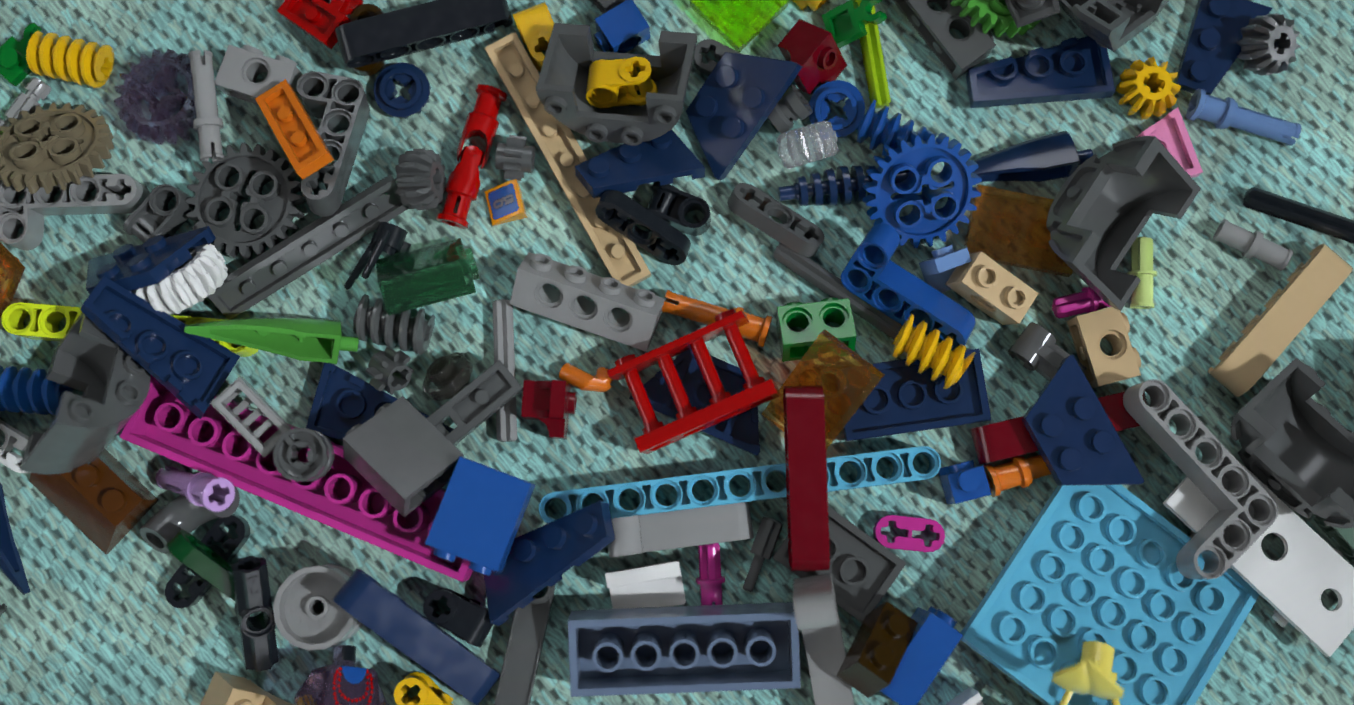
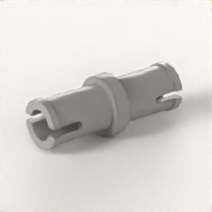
[1213,219,1293,271]

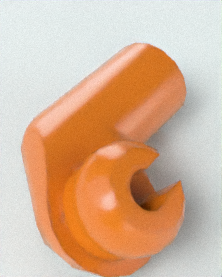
[559,363,614,392]

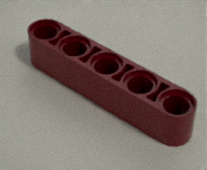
[783,385,830,572]
[970,391,1149,465]

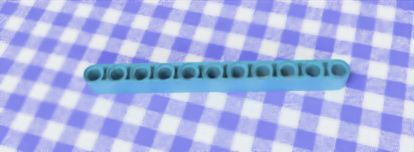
[539,446,941,523]

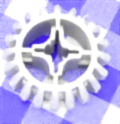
[130,243,228,315]

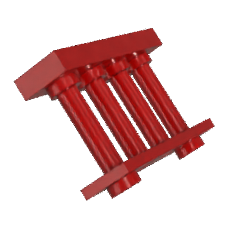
[607,309,781,454]

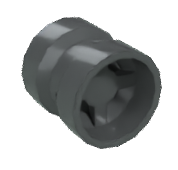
[768,84,813,134]

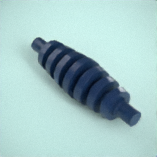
[778,165,909,206]

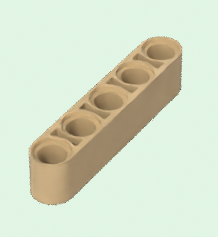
[1208,243,1353,397]

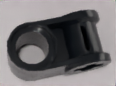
[646,181,711,236]
[423,588,493,647]

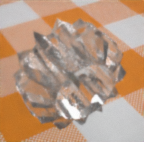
[776,121,839,169]

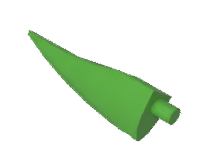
[184,318,359,364]

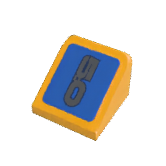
[484,179,527,226]

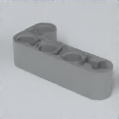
[0,174,150,251]
[608,502,754,557]

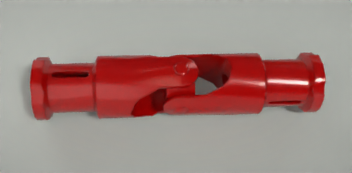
[436,84,507,229]

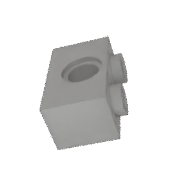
[215,45,303,105]

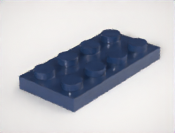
[834,349,991,442]

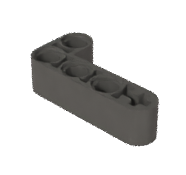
[296,71,370,217]

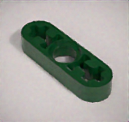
[166,530,236,602]

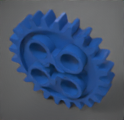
[862,130,982,248]

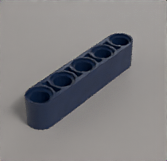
[332,567,501,705]

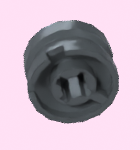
[273,428,335,482]

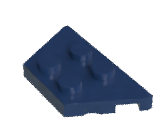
[685,52,803,180]
[86,226,216,294]
[629,349,760,456]
[1021,354,1145,486]

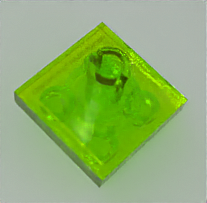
[690,0,789,52]

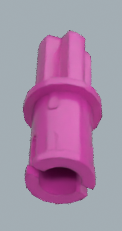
[1051,286,1111,319]
[696,543,725,605]

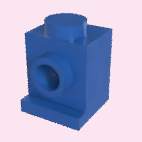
[938,460,992,504]

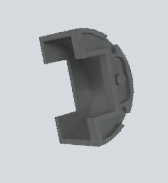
[536,23,697,146]
[1046,136,1201,311]
[20,313,151,475]
[1231,357,1354,528]

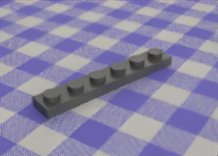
[208,174,409,320]

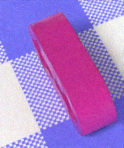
[873,515,945,552]

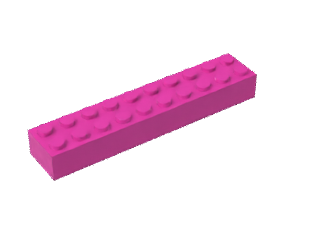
[119,374,473,582]

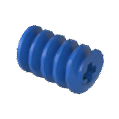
[857,99,937,157]
[0,366,74,416]

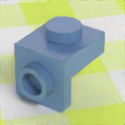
[919,244,972,293]

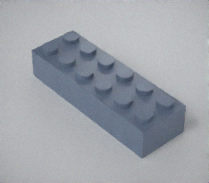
[568,602,801,697]

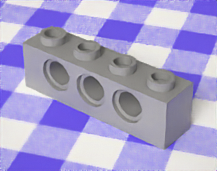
[510,252,665,352]

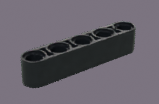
[334,0,513,68]

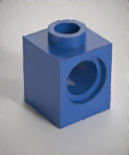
[593,0,650,53]

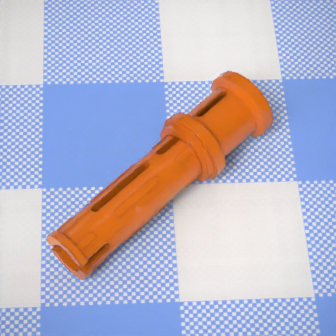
[662,290,773,347]
[984,454,1051,497]

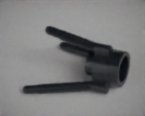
[344,222,411,313]

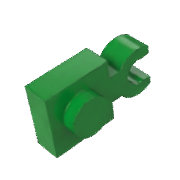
[821,0,887,49]
[0,23,42,87]

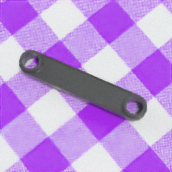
[494,585,555,705]

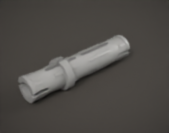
[188,50,224,162]

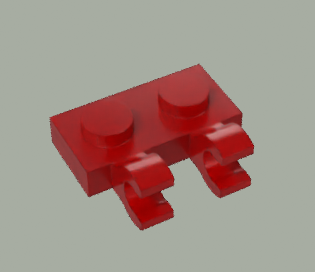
[277,0,364,50]

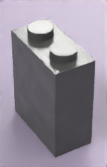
[343,396,464,517]

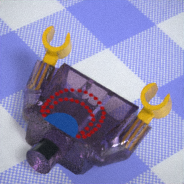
[294,645,389,705]

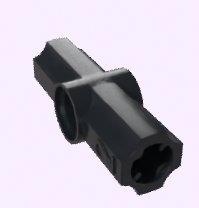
[231,556,279,672]

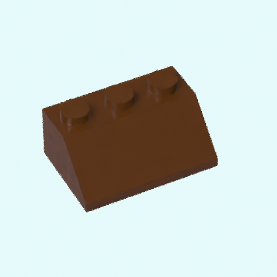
[29,449,159,554]

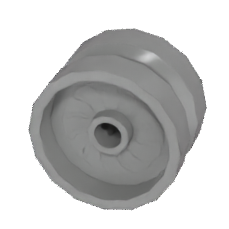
[273,564,363,651]

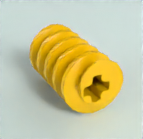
[26,31,114,88]
[892,313,976,390]

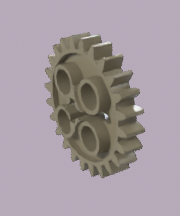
[0,102,114,194]

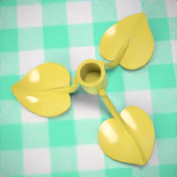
[1052,641,1124,705]

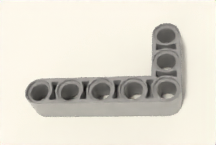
[1123,379,1278,579]
[792,573,855,705]

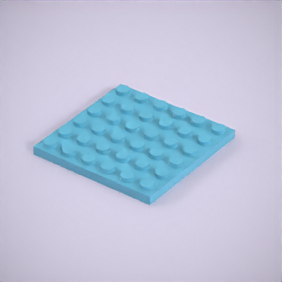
[961,485,1260,705]

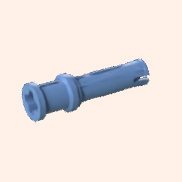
[1186,88,1301,146]

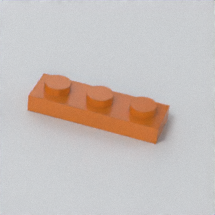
[255,79,334,180]

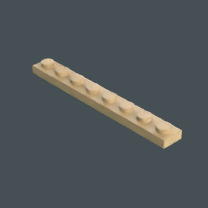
[485,32,651,287]

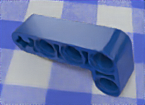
[841,223,976,350]

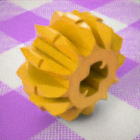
[1115,57,1181,120]

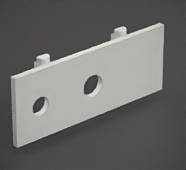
[1163,458,1354,657]

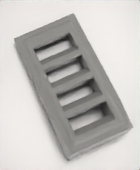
[210,376,291,458]

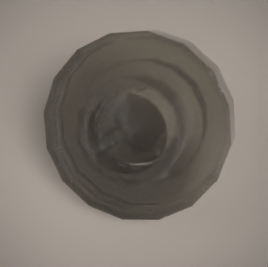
[422,352,473,401]

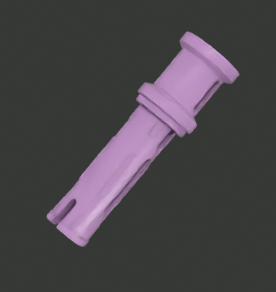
[155,466,235,512]

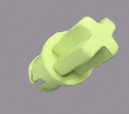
[1127,237,1157,309]

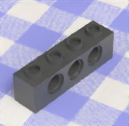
[893,0,996,80]

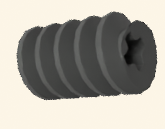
[353,294,435,355]

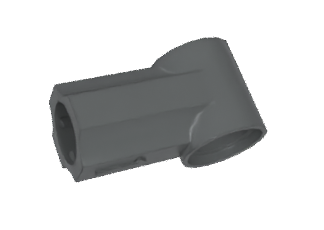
[1008,322,1086,381]

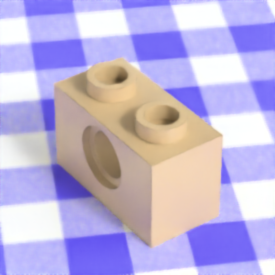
[945,251,1039,325]
[1067,307,1141,389]

